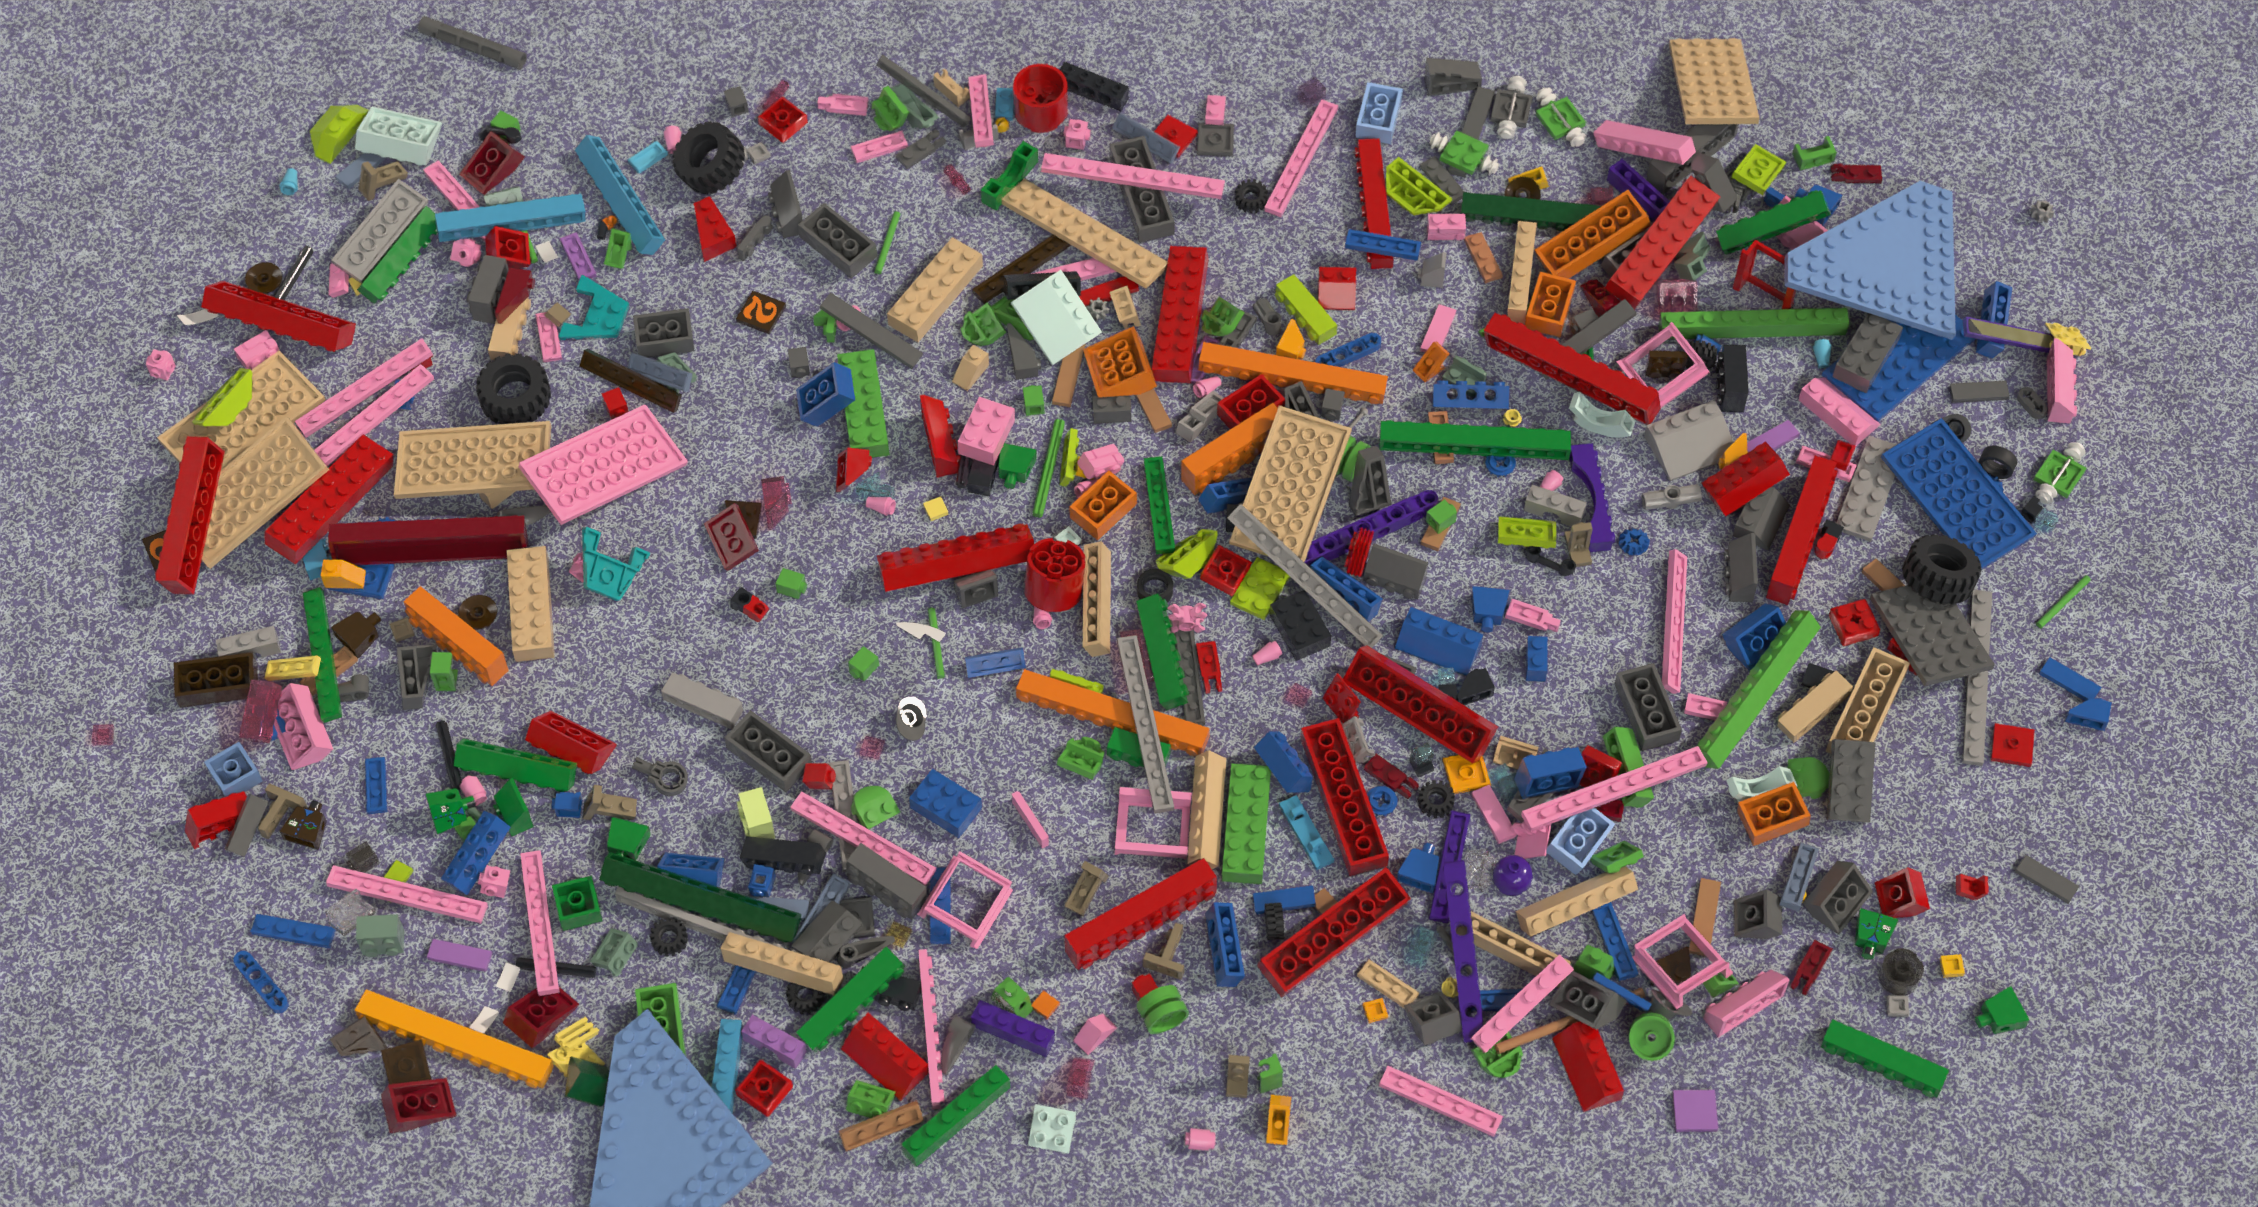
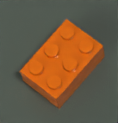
[1525,272,1576,337]
[1069,471,1137,540]
[1737,782,1811,846]

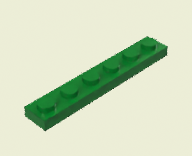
[1144,456,1175,555]

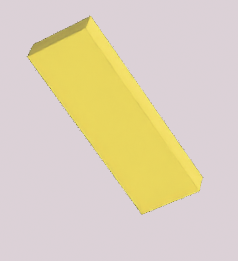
[264,656,321,681]

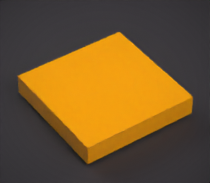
[1443,755,1491,794]

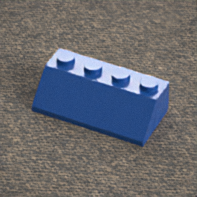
[1395,607,1484,676]

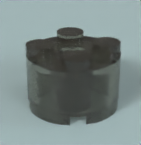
[1879,948,1924,996]

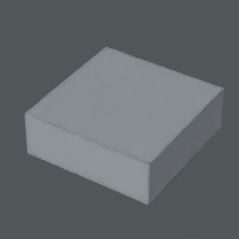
[746,142,771,165]
[1886,995,1909,1017]

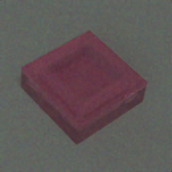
[1286,683,1313,709]
[92,724,115,746]
[860,736,885,760]

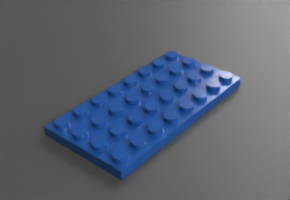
[1821,315,1976,422]
[1881,418,2037,570]

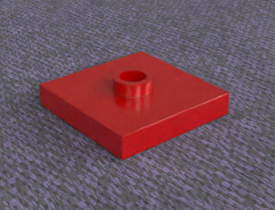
[1154,115,1198,158]
[1991,723,2035,767]

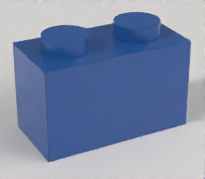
[1526,636,1548,682]

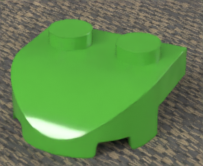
[871,86,909,132]
[1201,297,1245,336]
[961,303,1007,346]
[1057,737,1104,780]
[1788,757,1829,799]
[851,786,900,829]
[1471,1031,1523,1078]

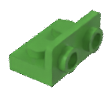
[846,1080,895,1118]

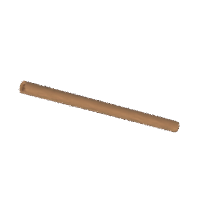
[1494,988,1645,1054]

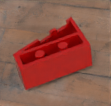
[694,196,737,262]
[185,791,247,850]

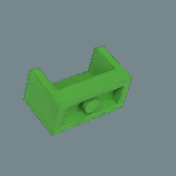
[1792,136,1837,171]
[430,652,458,691]

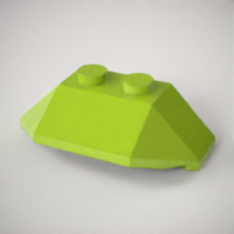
[310,105,369,164]
[1386,156,1452,216]
[192,368,252,426]
[1155,529,1218,579]

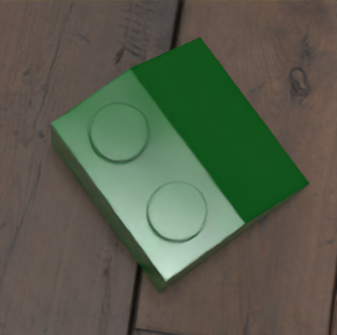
[493,778,534,837]

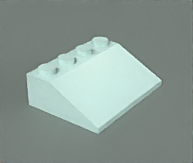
[355,107,442,165]
[1011,270,1102,365]

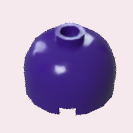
[1492,855,1533,896]

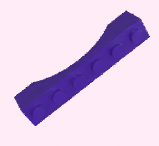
[1569,443,1615,552]

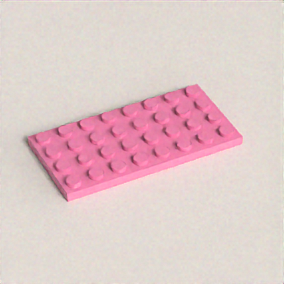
[518,404,688,525]

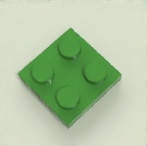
[1590,840,1644,873]

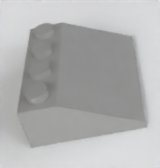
[1644,400,1734,481]

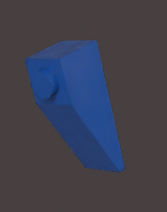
[1198,477,1252,514]

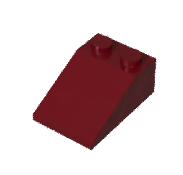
[459,131,525,195]
[503,987,579,1048]
[380,1078,457,1133]

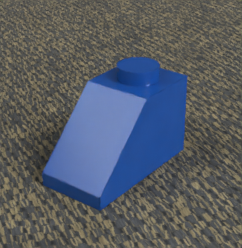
[2065,698,2112,731]

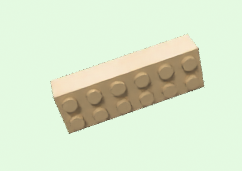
[887,237,983,343]
[507,546,555,662]
[1826,647,1910,754]

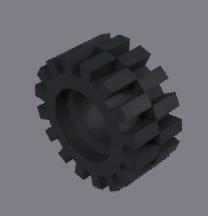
[1235,179,1268,214]
[1683,340,1717,370]
[1418,780,1455,819]
[1264,902,1284,940]
[650,917,688,957]
[786,982,824,1014]

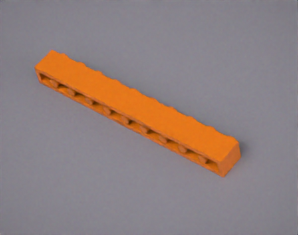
[1198,342,1388,404]
[1016,669,1210,756]

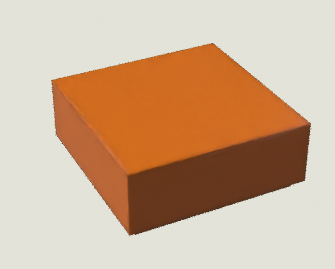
[1032,990,1060,1019]

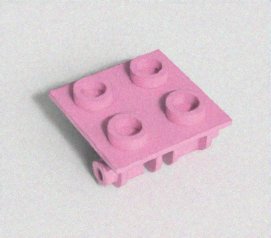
[1511,821,1551,859]

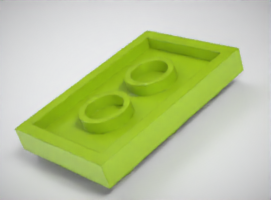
[1731,144,1787,195]
[1498,517,1556,549]
[1230,557,1290,620]

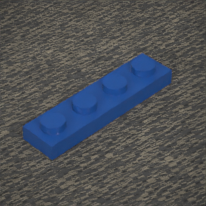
[1345,229,1421,261]
[930,867,951,944]
[1591,902,1638,981]
[251,914,336,949]

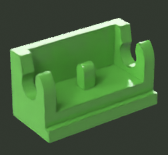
[1257,1053,1283,1094]

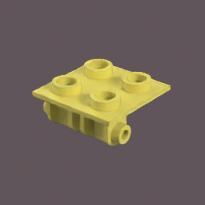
[2045,323,2091,356]
[547,1037,605,1077]

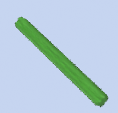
[1033,419,1065,518]

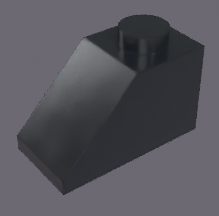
[1456,668,1495,705]

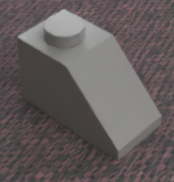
[1418,252,1447,288]

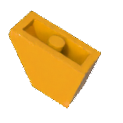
[1276,319,1306,359]
[1719,433,1748,469]
[321,560,366,589]
[1266,1095,1291,1145]

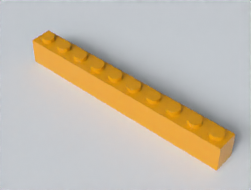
[355,989,554,1088]

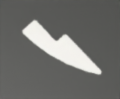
[896,622,946,642]

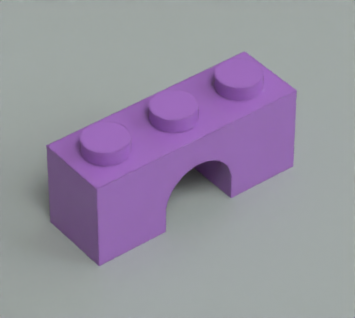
[741,1015,807,1069]

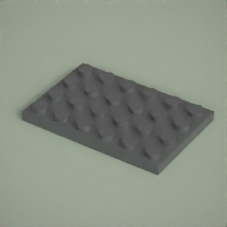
[1870,585,1995,687]

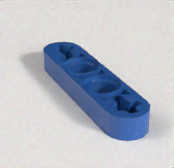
[1315,333,1381,367]
[233,951,289,1014]

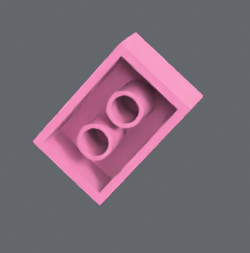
[958,397,1015,466]

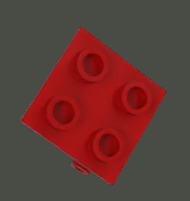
[1323,673,1361,724]

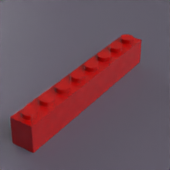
[1354,138,1394,269]

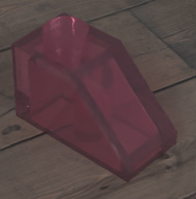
[1067,1057,1095,1099]

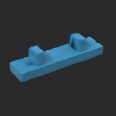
[1279,795,1334,871]

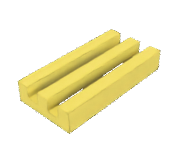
[554,1017,599,1052]

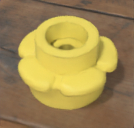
[1503,409,1522,427]
[1441,977,1458,998]

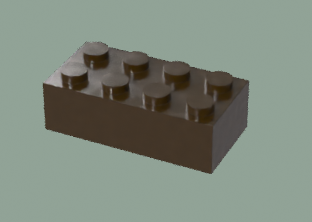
[174,652,259,708]

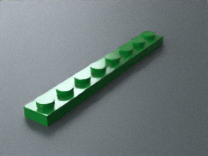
[303,587,343,723]

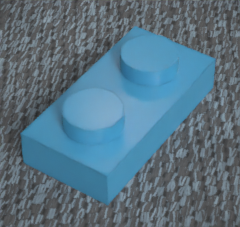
[995,88,1014,121]

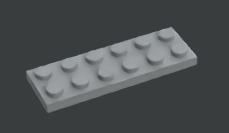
[331,179,428,284]
[1836,436,1896,542]

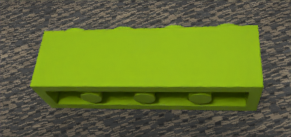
[1275,274,1337,345]

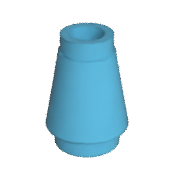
[280,168,298,196]
[1813,339,1832,368]

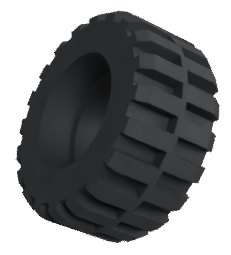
[673,121,745,194]
[476,353,551,424]
[1902,534,1982,605]

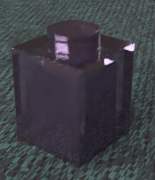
[1297,77,1326,109]

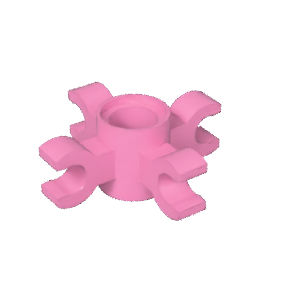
[1168,603,1207,634]

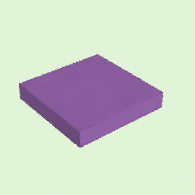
[1673,1090,1718,1132]

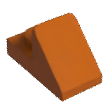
[1413,342,1450,382]

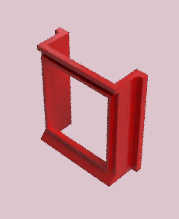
[1732,240,1796,309]

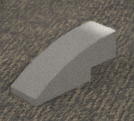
[1176,391,1224,443]

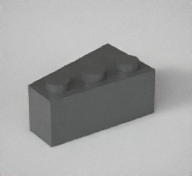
[1424,57,1482,96]
[1285,381,1320,418]
[1349,446,1392,515]
[397,644,437,710]

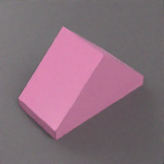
[1073,1014,1117,1055]

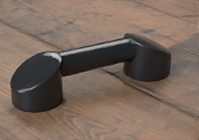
[478,125,522,144]
[1525,546,1576,576]

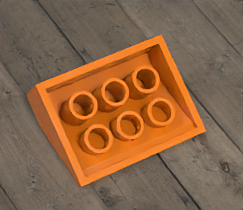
[1083,326,1157,397]

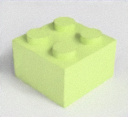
[736,787,775,839]

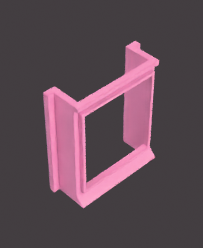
[1616,322,1710,408]
[1115,787,1192,859]
[918,852,1013,949]
[1633,914,1733,1010]

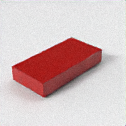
[1830,440,1856,471]

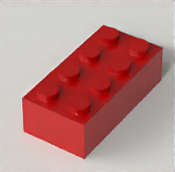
[1701,441,1790,517]

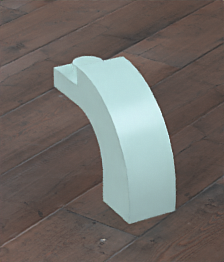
[1569,392,1636,438]
[1726,766,1797,802]

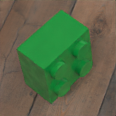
[552,875,603,931]

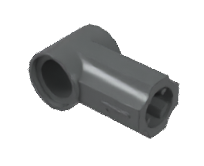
[1253,298,1281,336]

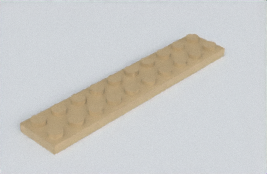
[1002,179,1168,288]

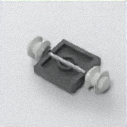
[1491,76,1533,139]

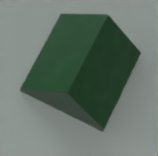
[565,1056,610,1107]

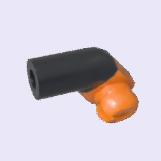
[597,215,617,240]

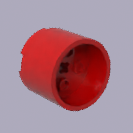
[1013,64,1068,133]
[1024,538,1086,612]

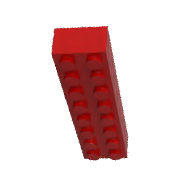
[1605,175,1720,310]
[1152,246,1209,383]
[201,281,356,352]
[265,434,394,565]
[155,436,225,595]
[1766,455,1838,605]
[877,524,1034,592]
[1343,645,1498,764]
[1300,718,1389,876]
[1064,858,1217,971]
[1257,867,1411,998]

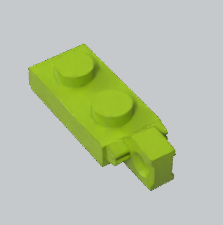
[1050,669,1104,694]

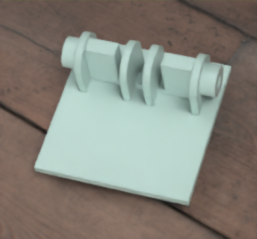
[1028,1104,1076,1153]

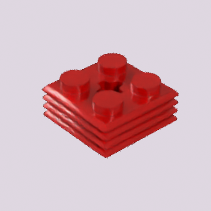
[758,96,808,143]
[1344,527,1374,577]
[1200,545,1252,596]
[1828,599,1880,646]
[1579,745,1622,788]
[735,1060,793,1117]

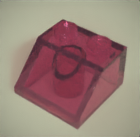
[1656,278,1698,315]
[761,476,792,531]

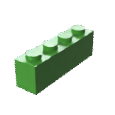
[1603,727,1654,808]

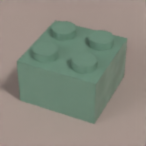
[356,914,405,957]

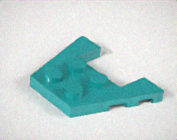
[558,275,630,340]
[582,526,650,601]

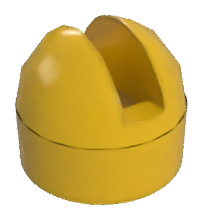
[995,117,1009,133]

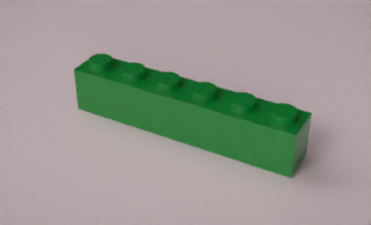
[1716,190,1831,255]
[357,206,437,304]
[1136,593,1189,711]
[454,738,577,792]
[796,946,906,1052]
[1821,1019,1949,1098]
[901,1065,1011,1167]

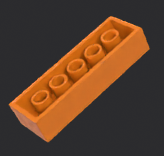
[1535,190,1651,279]
[1181,403,1278,495]
[403,586,509,686]

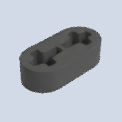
[2017,387,2047,419]

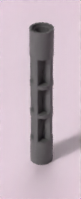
[418,16,527,70]

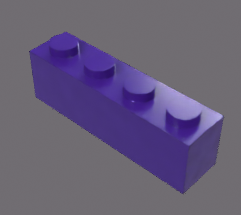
[1607,159,1670,223]
[971,1000,1055,1058]

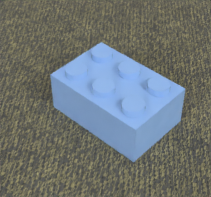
[1355,82,1403,144]
[1546,808,1615,875]

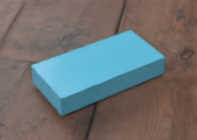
[628,141,668,174]

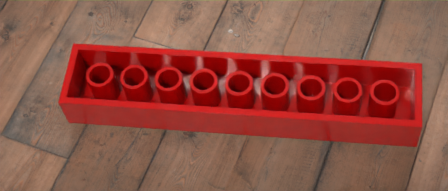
[1483,313,1661,425]

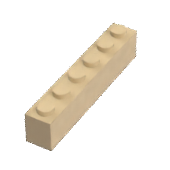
[1507,221,1537,324]
[1083,541,1111,657]
[1187,750,1226,869]
[1516,866,1638,937]
[1457,911,1571,988]
[721,932,844,996]

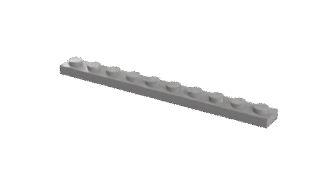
[1228,504,1383,648]
[1963,590,1992,766]
[1117,635,1174,814]
[615,886,801,954]

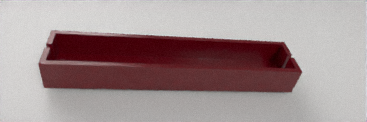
[328,515,528,565]

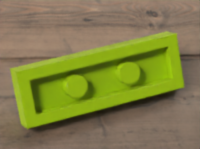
[1059,428,1079,487]

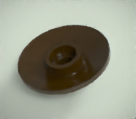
[1504,177,1541,200]
[245,262,282,294]
[458,595,498,630]

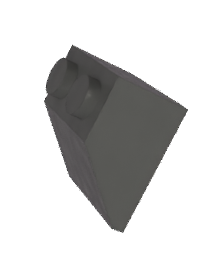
[1091,390,1132,424]
[953,570,998,609]
[1734,889,1782,939]
[1404,991,1462,1045]

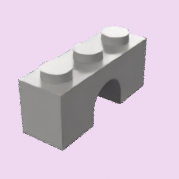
[1524,485,1587,527]
[216,626,281,657]

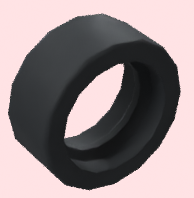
[1978,445,2018,479]
[1137,568,1173,602]

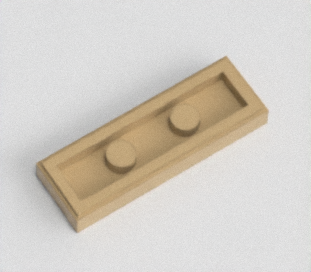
[1357,959,1419,1009]

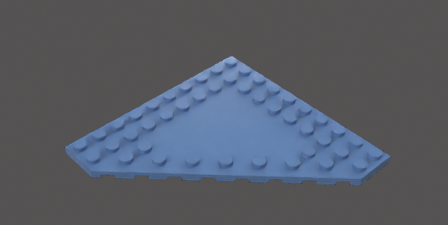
[1784,181,1956,340]
[590,1009,773,1207]

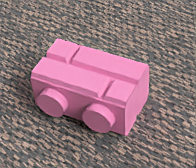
[1427,214,1466,240]
[234,330,280,370]
[1078,444,1124,479]

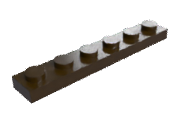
[972,234,1070,304]
[579,349,682,413]

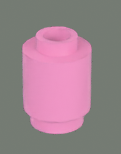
[460,776,487,806]
[1185,1128,1215,1151]

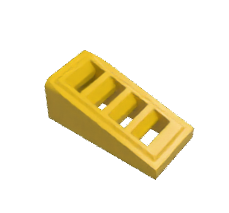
[1508,166,1549,193]

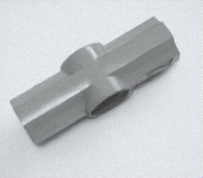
[1641,484,1702,510]

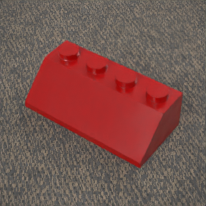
[920,395,960,477]
[525,710,617,774]
[841,1012,929,1102]
[1552,1021,1624,1112]

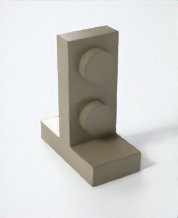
[358,161,408,201]
[1564,522,1592,567]
[258,783,307,840]
[583,785,637,820]
[1065,861,1109,916]
[1143,922,1184,980]
[1226,1055,1250,1098]

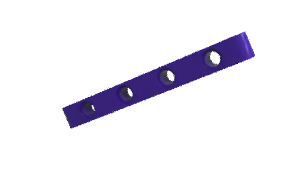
[1305,490,1438,567]
[1444,860,1484,1043]

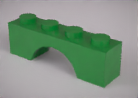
[981,141,1038,211]

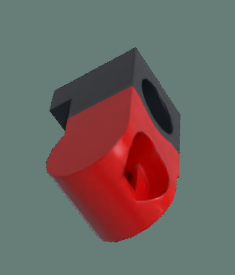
[1815,519,1844,559]
[730,587,769,622]

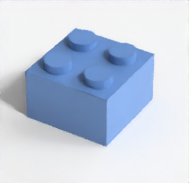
[204,742,263,797]

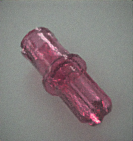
[762,80,790,109]
[943,164,971,195]

